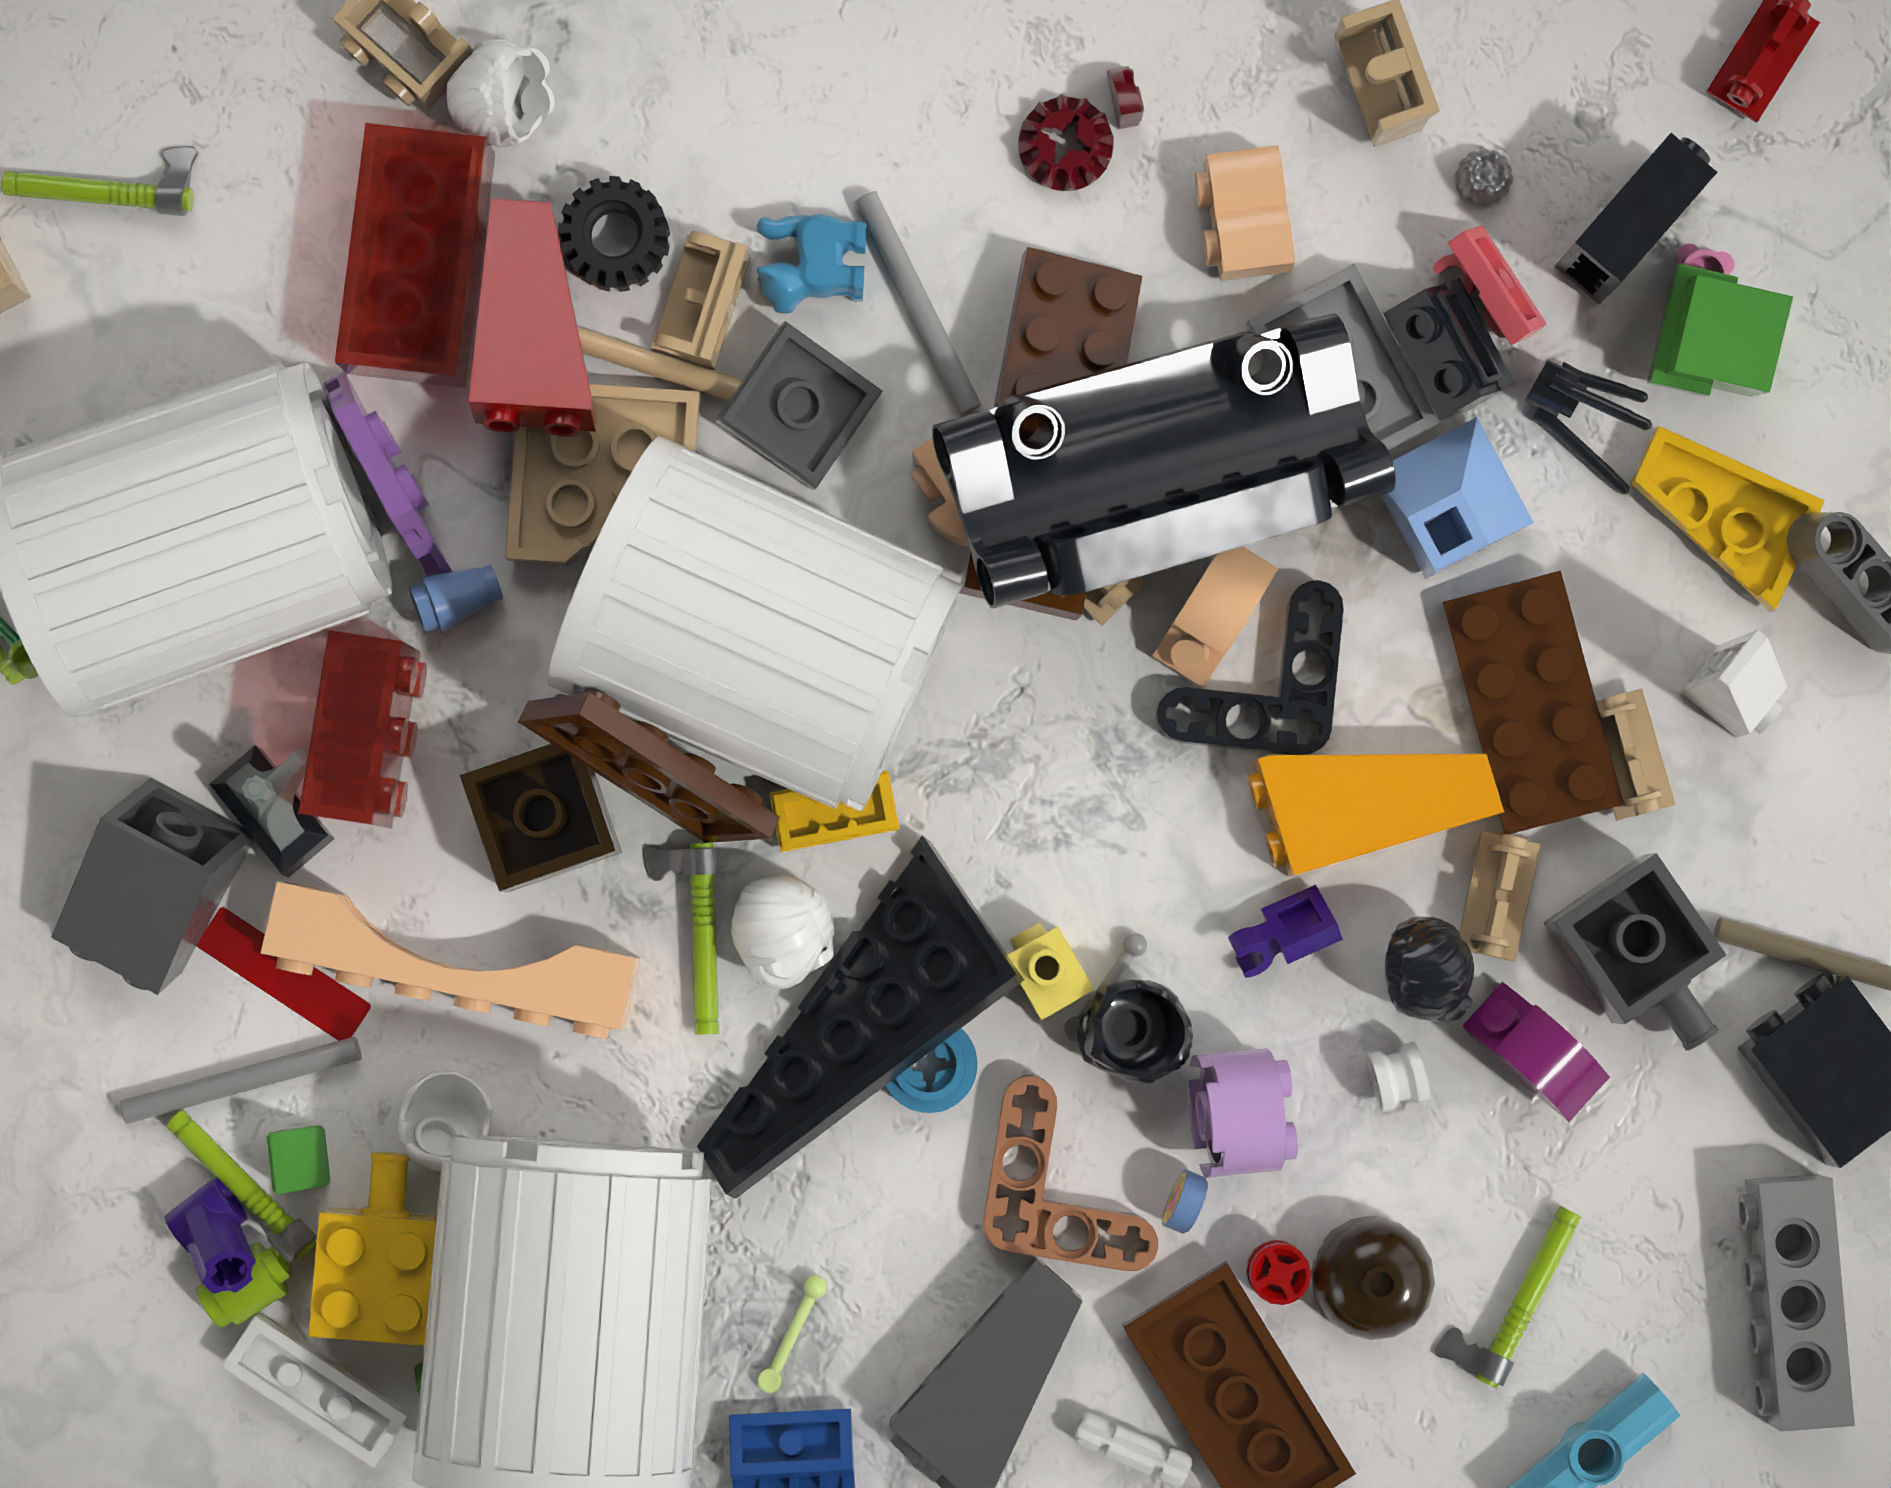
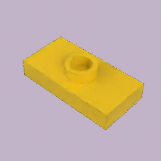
[769,770,900,853]

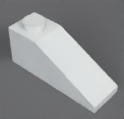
[1680,630,1788,737]

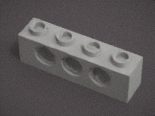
[1738,1174,1855,1432]

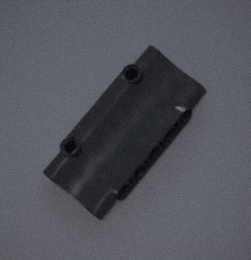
[932,313,1396,609]

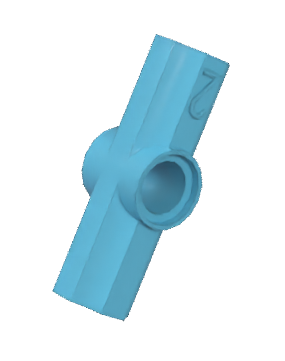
[1507,1373,1681,1488]

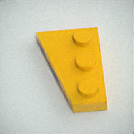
[1630,426,1825,612]

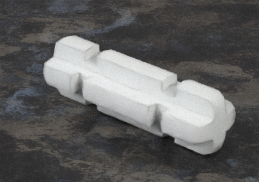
[1074,1412,1192,1487]

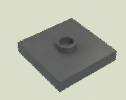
[715,321,883,490]

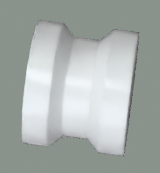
[1366,1042,1431,1112]

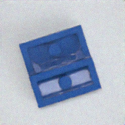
[729,1409,855,1488]

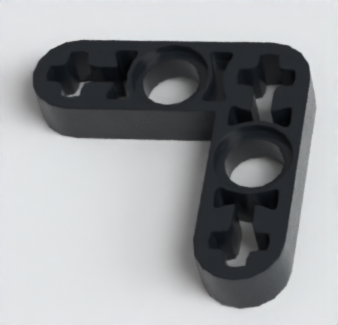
[1155,580,1344,755]

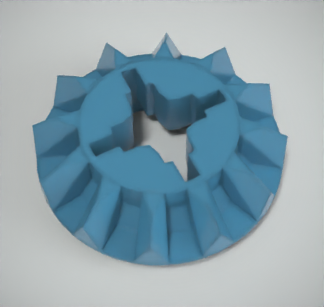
[885,1028,978,1113]

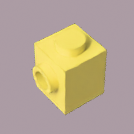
[1007,922,1094,1020]

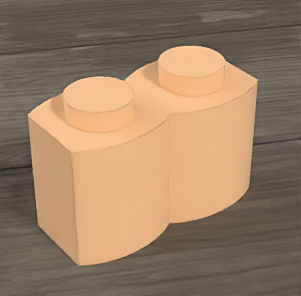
[1195,145,1295,281]

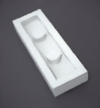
[221,1313,411,1469]

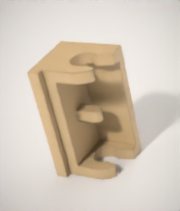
[651,231,751,370]

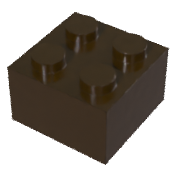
[460,744,622,893]

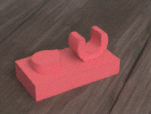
[1433,225,1548,345]

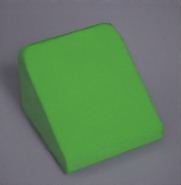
[266,1125,330,1194]

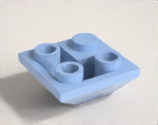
[1381,417,1534,579]

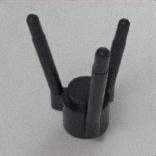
[1525,359,1652,495]

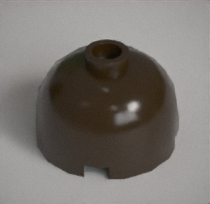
[1311,1216,1435,1340]

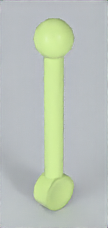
[757,1275,827,1393]

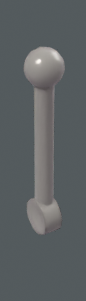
[1064,933,1147,1042]

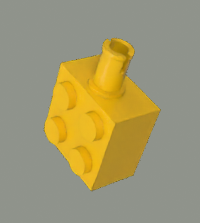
[308,1152,437,1346]

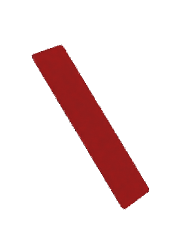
[197,907,371,1041]

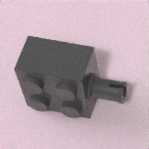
[1543,853,1727,1051]

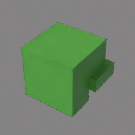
[1647,264,1793,397]

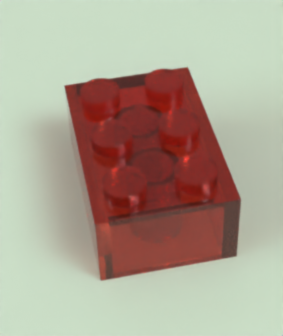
[298,630,427,829]

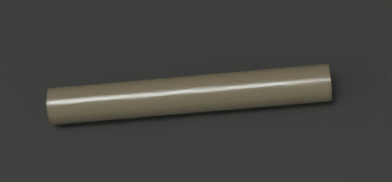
[1714,917,1891,991]

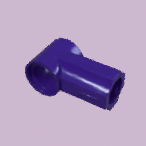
[164,1177,256,1294]

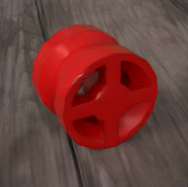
[1246,1240,1311,1305]

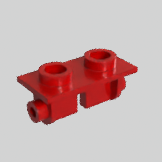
[1706,0,1820,123]

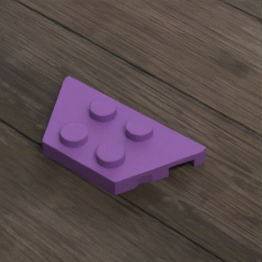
[324,371,453,575]

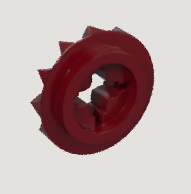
[1018,94,1114,191]

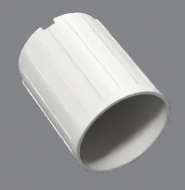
[0,361,392,718]
[548,436,963,812]
[412,1135,711,1488]

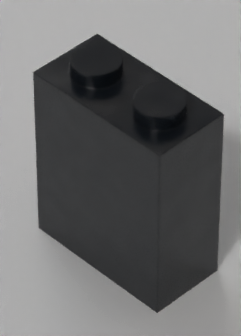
[1554,133,1718,305]
[1738,973,1891,1168]

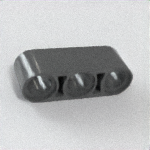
[1786,512,1891,654]

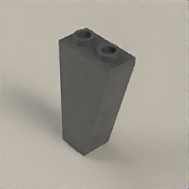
[889,1256,1083,1488]

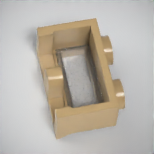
[332,0,473,110]
[1334,0,1440,147]

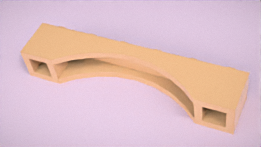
[261,881,640,1039]

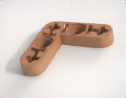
[983,1075,1158,1271]

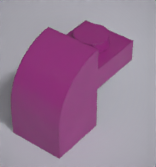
[1462,981,1610,1122]

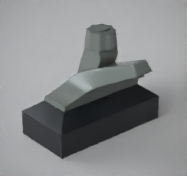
[209,745,335,878]

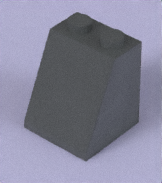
[51,778,254,995]

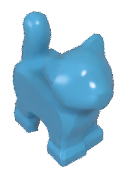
[756,214,867,314]

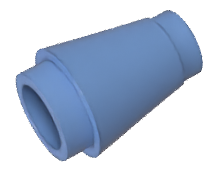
[408,565,503,633]

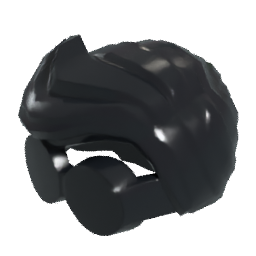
[1385,916,1474,1022]
[1076,980,1193,1084]

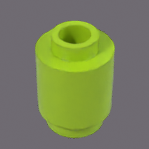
[196,1242,293,1328]

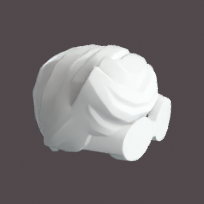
[446,39,555,148]
[730,873,834,989]

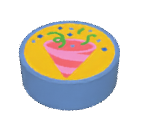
[1162,1169,1208,1234]

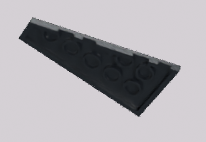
[697,835,1024,1199]

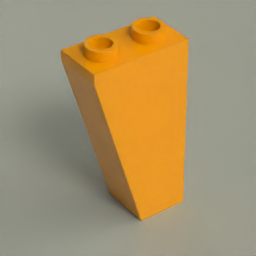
[1247,754,1504,877]

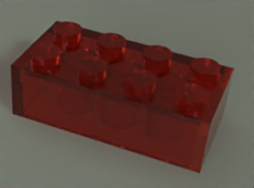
[335,123,496,388]

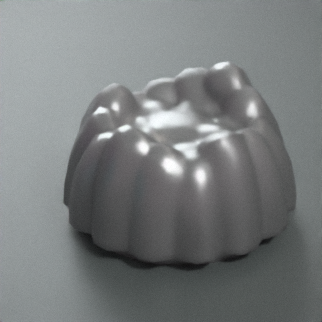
[1455,148,1513,206]

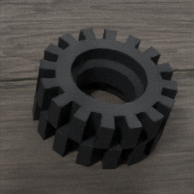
[558,176,670,292]

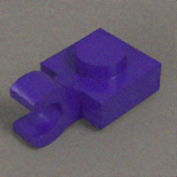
[1228,884,1343,978]

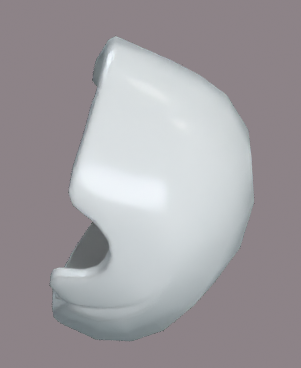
[397,1071,493,1171]

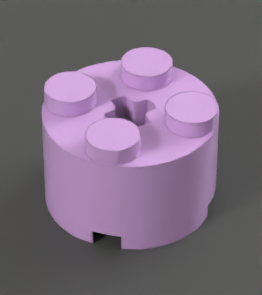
[1188,1048,1298,1178]

